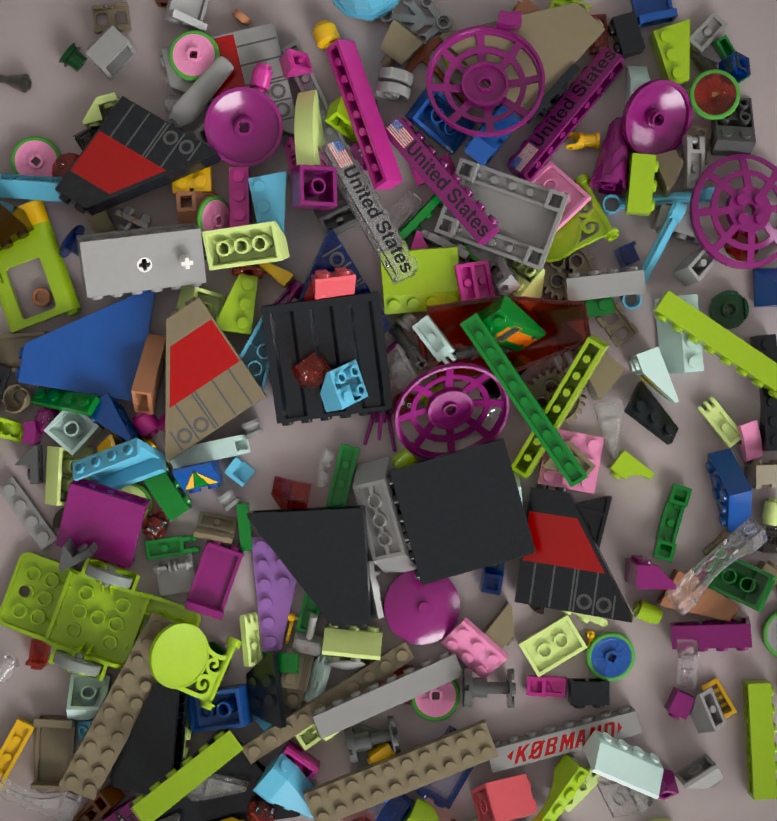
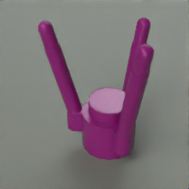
[273,280,307,304]
[363,411,396,452]

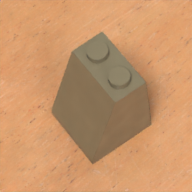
[571,341,626,400]

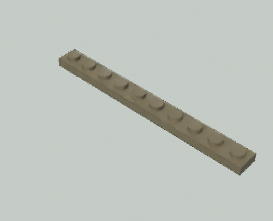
[241,641,415,764]

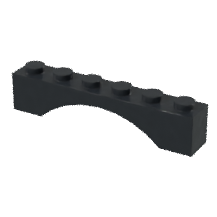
[750,334,777,451]

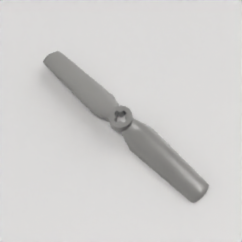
[166,56,234,130]

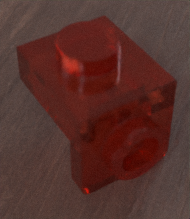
[25,639,52,670]

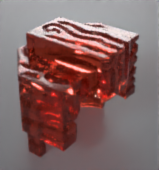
[290,352,332,389]

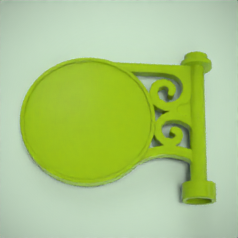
[545,174,619,262]
[148,622,242,711]

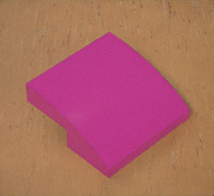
[454,260,495,304]

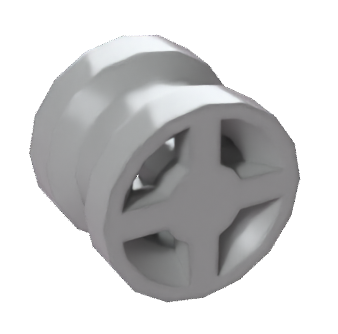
[395,313,419,333]
[241,418,264,439]
[217,488,241,512]

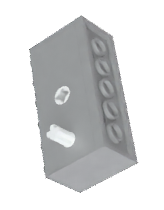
[76,222,207,300]

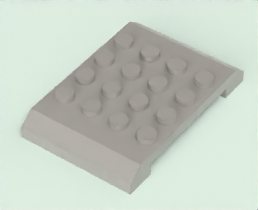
[434,157,570,271]

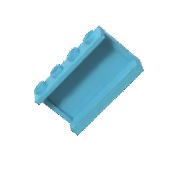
[73,438,166,490]

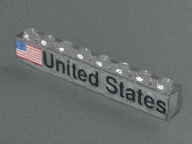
[319,138,418,285]

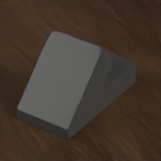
[15,445,43,484]
[59,538,98,572]

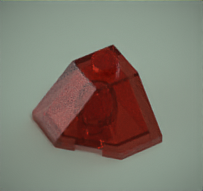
[271,476,312,509]

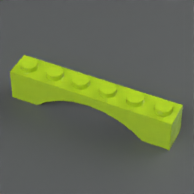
[531,754,590,821]

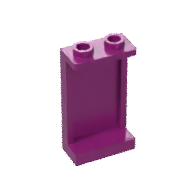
[184,540,244,620]

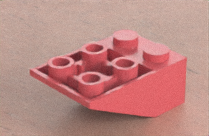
[311,267,356,300]

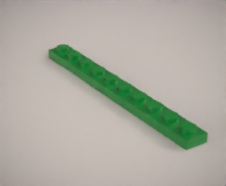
[460,312,588,488]
[296,444,360,634]

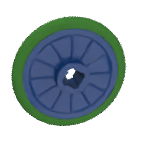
[586,632,635,681]

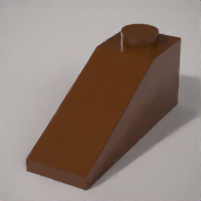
[71,783,126,821]

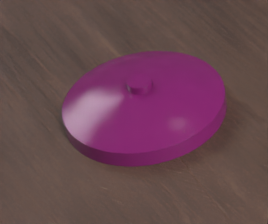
[622,79,692,155]
[204,86,283,167]
[383,570,460,645]

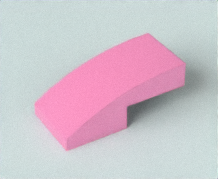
[737,420,763,462]

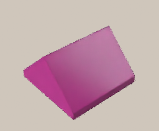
[280,740,320,780]

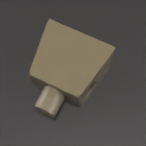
[380,19,426,67]

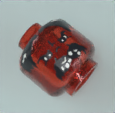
[142,510,170,540]
[247,798,276,821]

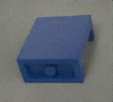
[631,0,678,28]

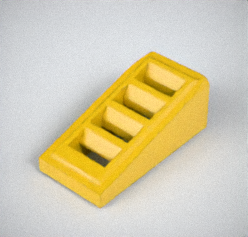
[257,262,295,288]
[700,677,737,718]

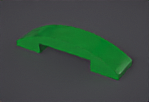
[652,483,692,563]

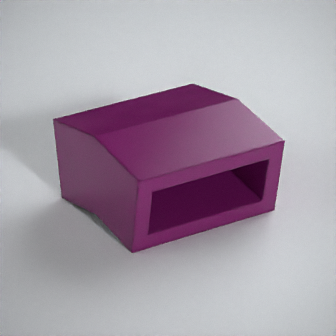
[496,10,522,30]
[22,421,42,445]

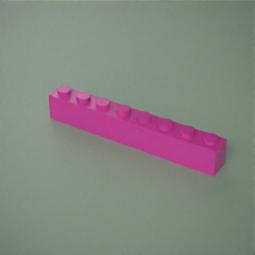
[326,39,403,190]

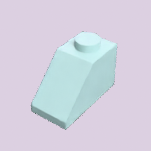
[625,66,650,105]

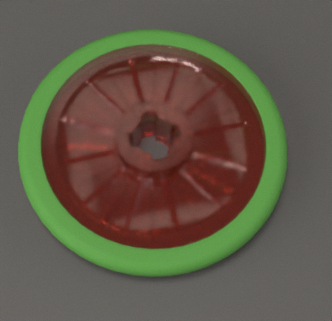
[689,69,740,120]

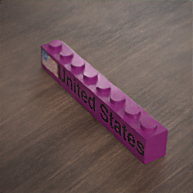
[507,46,626,182]
[385,115,501,246]

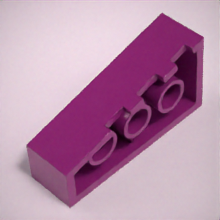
[671,617,752,652]

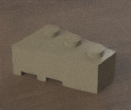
[744,460,777,489]

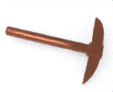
[405,37,466,104]

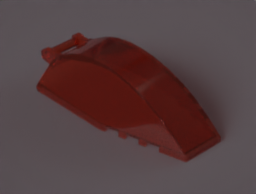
[414,295,591,385]

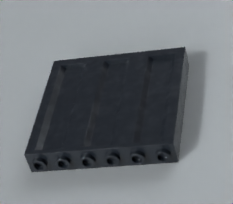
[261,291,394,426]

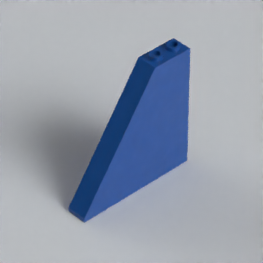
[15,290,156,401]

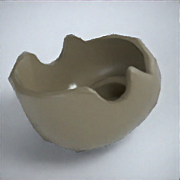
[1,383,31,414]

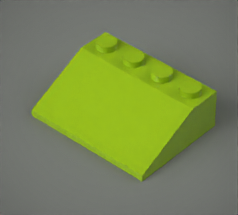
[380,246,462,315]

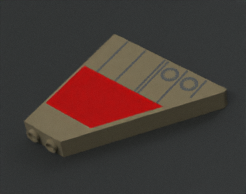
[165,297,267,462]

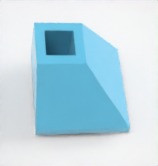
[320,359,368,412]

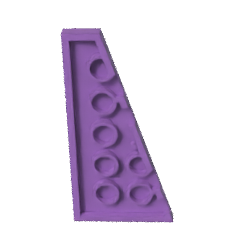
[252,536,297,652]

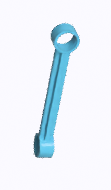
[601,187,716,215]
[621,200,687,309]

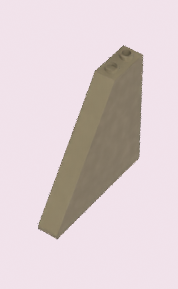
[439,2,605,119]

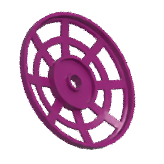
[426,26,545,137]
[689,154,777,269]
[394,362,510,459]

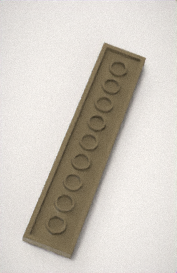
[58,611,176,800]
[303,719,499,821]

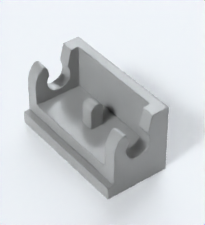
[489,254,520,297]

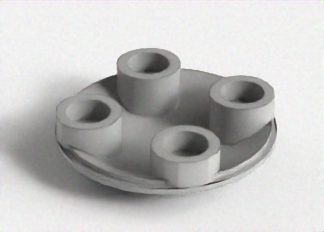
[328,657,366,671]

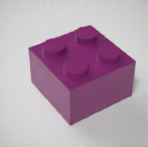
[291,164,337,210]

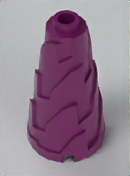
[589,117,629,195]

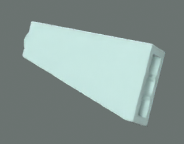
[170,434,251,469]

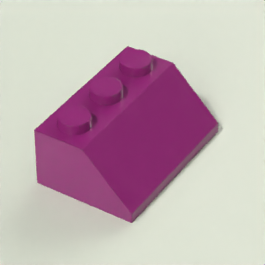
[625,555,677,590]

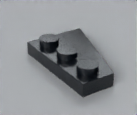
[624,381,679,445]

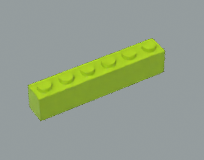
[742,679,777,800]
[130,730,243,821]

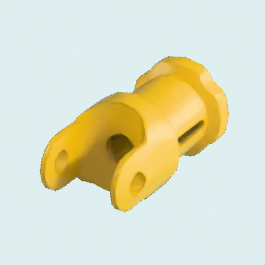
[566,132,600,150]

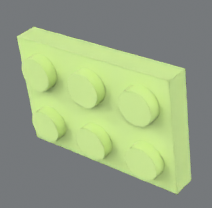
[518,614,588,677]

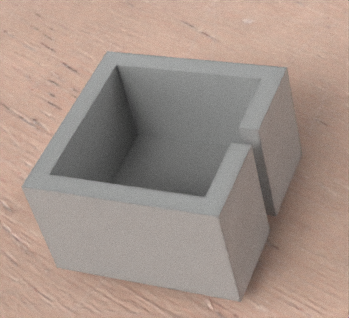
[86,25,137,80]

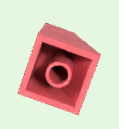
[471,774,537,821]

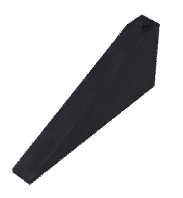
[110,682,189,795]

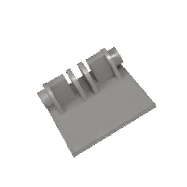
[153,553,195,597]

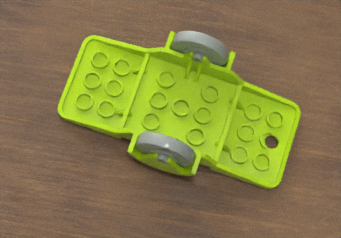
[0,552,201,681]

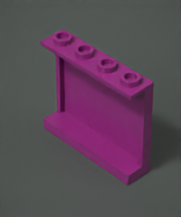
[56,479,151,569]

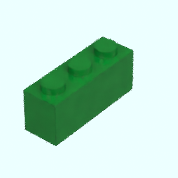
[143,463,192,521]

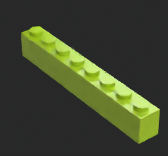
[651,290,777,399]
[512,334,610,479]

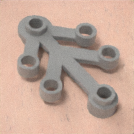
[379,0,453,47]

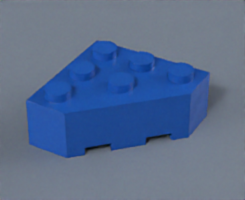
[464,105,522,166]
[705,448,752,533]

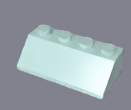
[654,294,704,374]
[583,730,664,799]

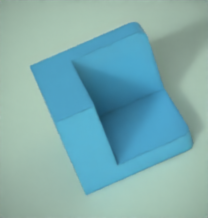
[224,457,255,486]

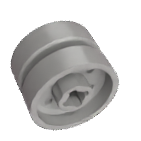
[375,67,414,102]

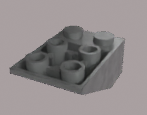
[710,96,756,156]
[313,173,362,240]

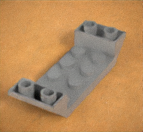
[353,456,417,575]

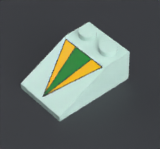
[628,347,679,403]

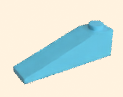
[253,753,314,820]

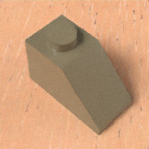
[655,149,684,197]
[483,601,515,648]

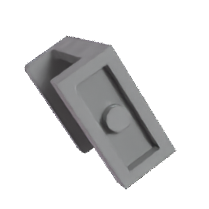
[164,0,209,32]

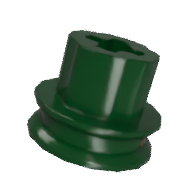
[59,43,88,72]

